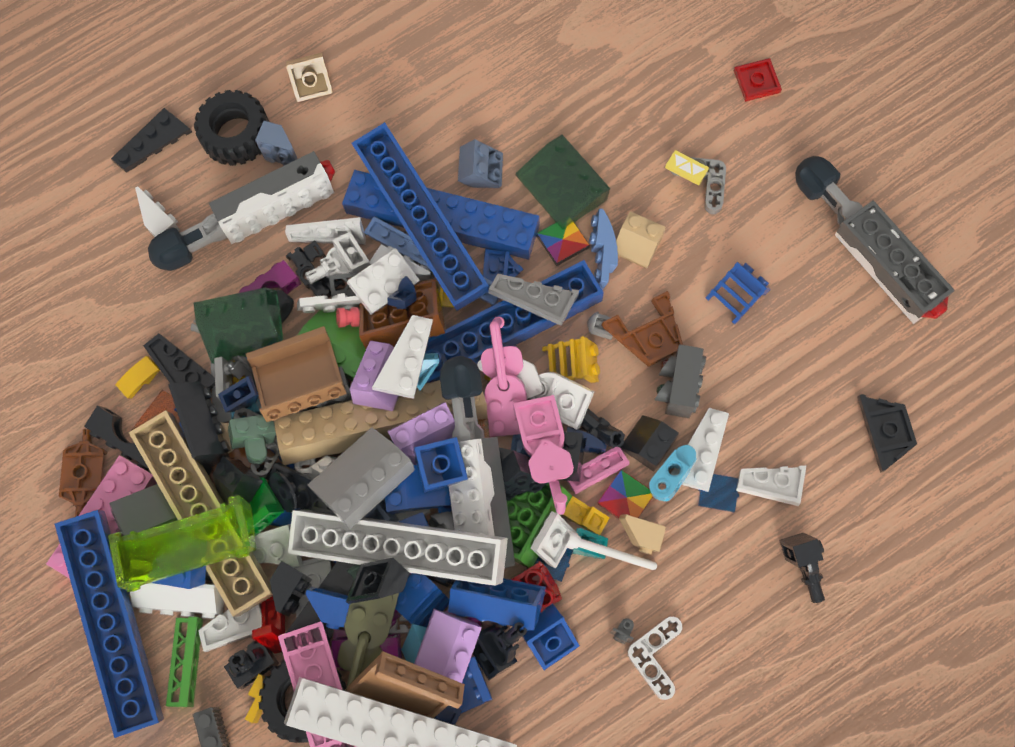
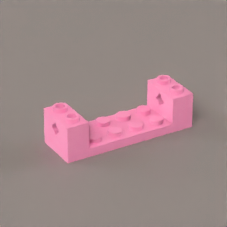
[278,622,356,747]

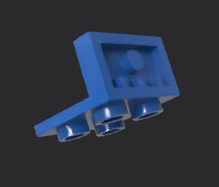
[460,657,493,713]

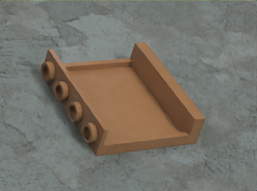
[246,326,347,422]
[347,652,465,718]

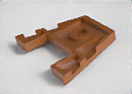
[602,291,683,367]

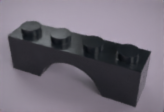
[84,406,149,471]

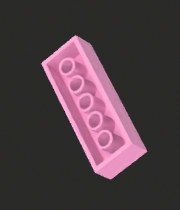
[46,455,157,579]

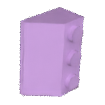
[350,341,399,411]
[388,402,455,465]
[414,609,482,683]

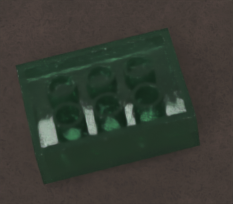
[515,134,611,229]
[193,288,283,364]

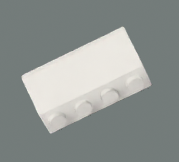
[128,578,224,619]

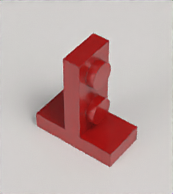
[252,596,285,654]

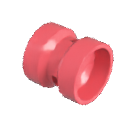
[336,307,360,328]

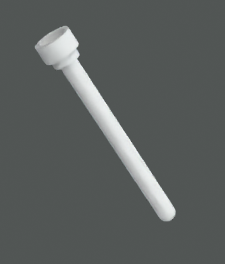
[562,530,657,570]

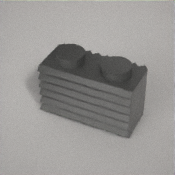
[192,707,230,747]

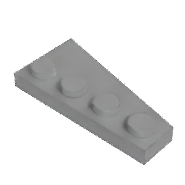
[488,274,579,326]

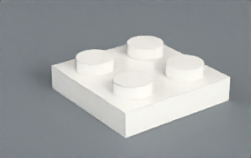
[531,511,576,568]

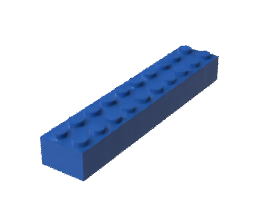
[352,122,490,311]
[342,170,540,260]
[425,260,604,384]
[54,510,164,738]

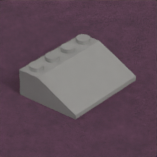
[308,427,415,529]

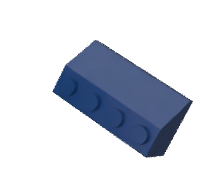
[448,578,546,631]

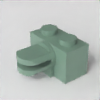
[228,415,276,464]

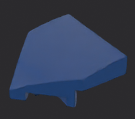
[482,249,523,282]

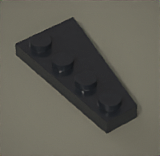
[111,108,192,173]
[143,333,215,390]
[268,463,335,515]
[286,561,356,643]

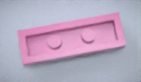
[567,447,629,495]

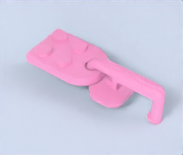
[481,317,527,437]
[513,395,574,515]

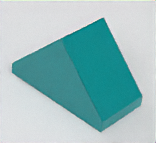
[573,528,608,559]

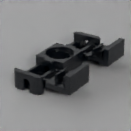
[286,240,345,298]

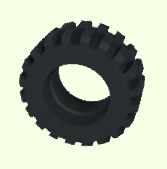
[194,90,269,166]
[258,659,346,743]

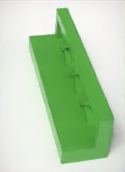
[166,617,203,707]

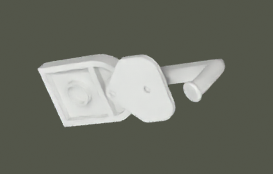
[477,359,595,430]

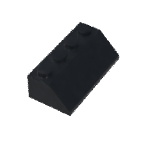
[168,381,231,469]

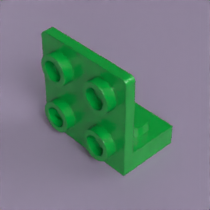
[236,477,284,538]

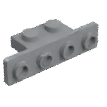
[210,344,232,423]

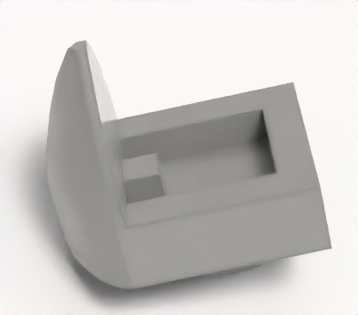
[587,312,612,340]

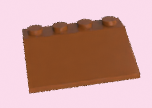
[359,278,445,349]

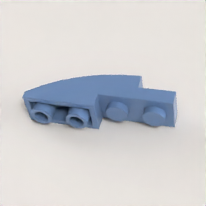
[589,208,618,290]

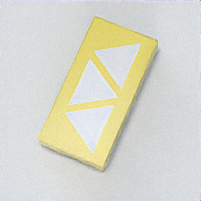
[665,150,709,185]

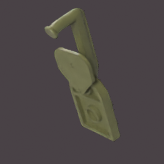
[338,593,399,691]

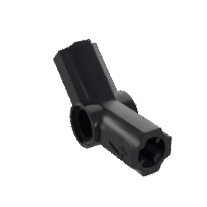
[581,408,625,448]

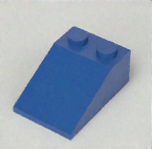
[385,465,451,515]

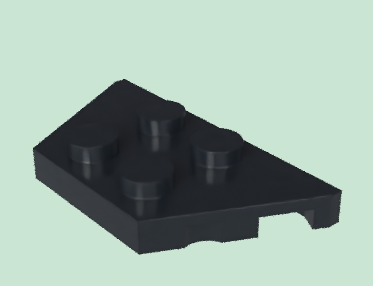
[857,394,917,473]

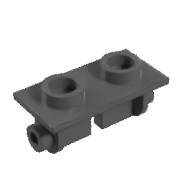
[226,355,258,392]
[610,618,634,644]

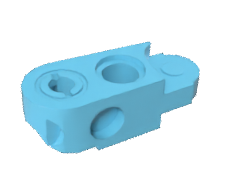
[649,445,697,502]

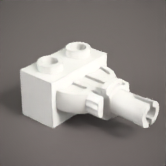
[305,232,370,284]

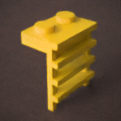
[542,336,600,383]

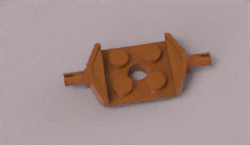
[59,429,107,517]

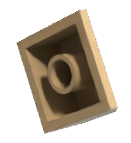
[286,53,333,102]
[616,211,666,269]

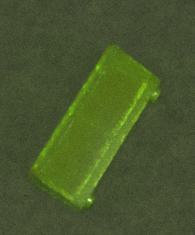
[108,495,256,592]

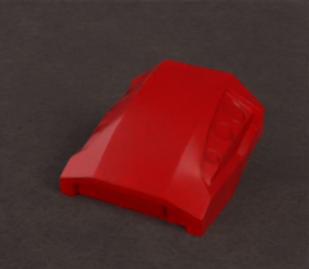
[509,561,562,613]

